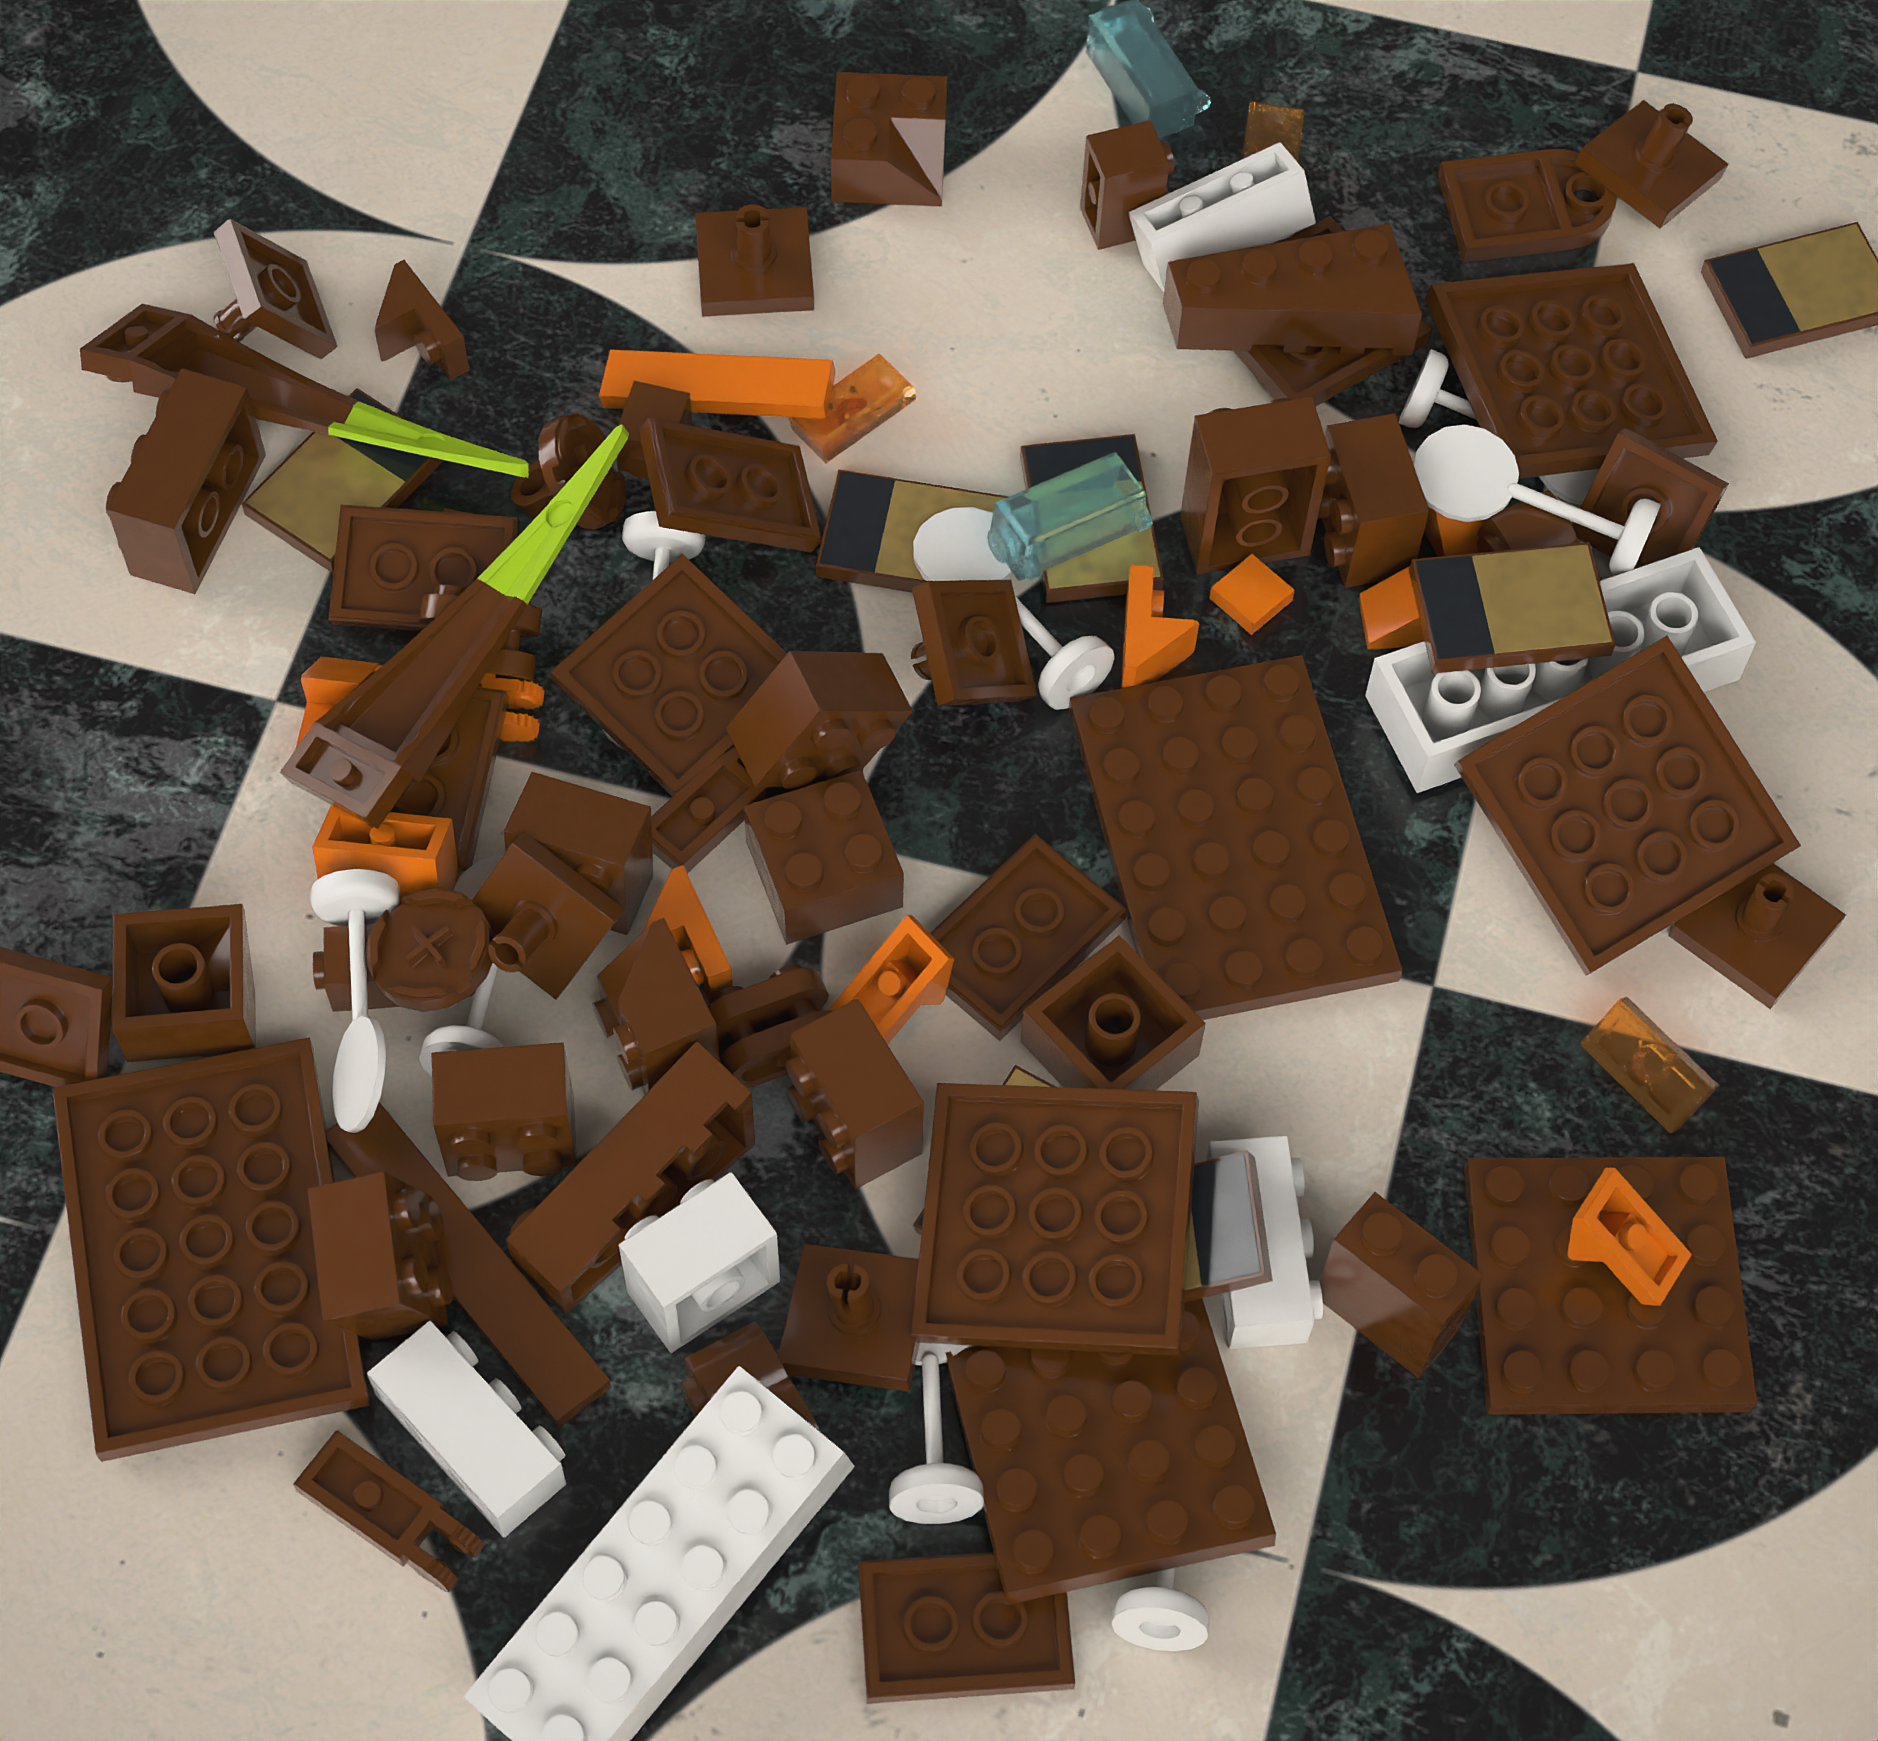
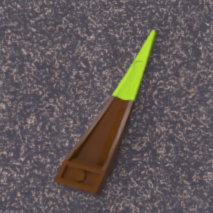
[80,304,529,478]
[280,425,629,829]

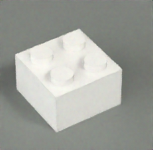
[619,1172,780,1353]

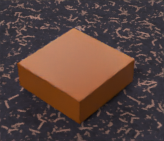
[1209,554,1295,635]

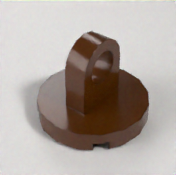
[511,413,626,530]
[366,888,495,1012]

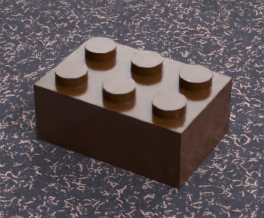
[106,368,266,594]
[1180,397,1331,575]

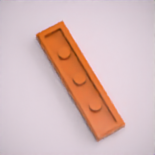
[599,350,836,419]

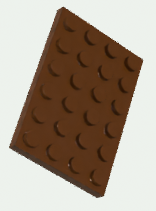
[1069,655,1403,1020]
[52,1037,370,1462]

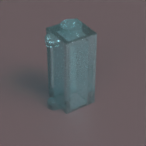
[1086,0,1211,139]
[987,452,1152,581]

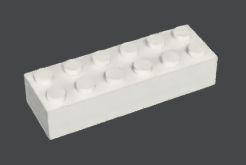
[1365,547,1756,793]
[463,1366,855,1741]

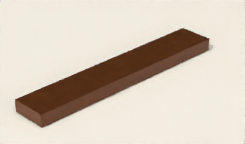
[326,1102,612,1429]

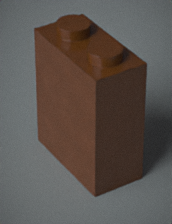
[1319,1192,1484,1378]

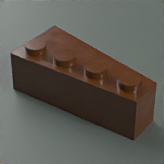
[1163,223,1422,356]
[506,1041,756,1316]

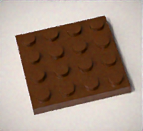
[1425,263,1718,479]
[1454,635,1801,976]
[911,1083,1199,1356]
[1464,1157,1757,1415]
[945,1298,1276,1605]

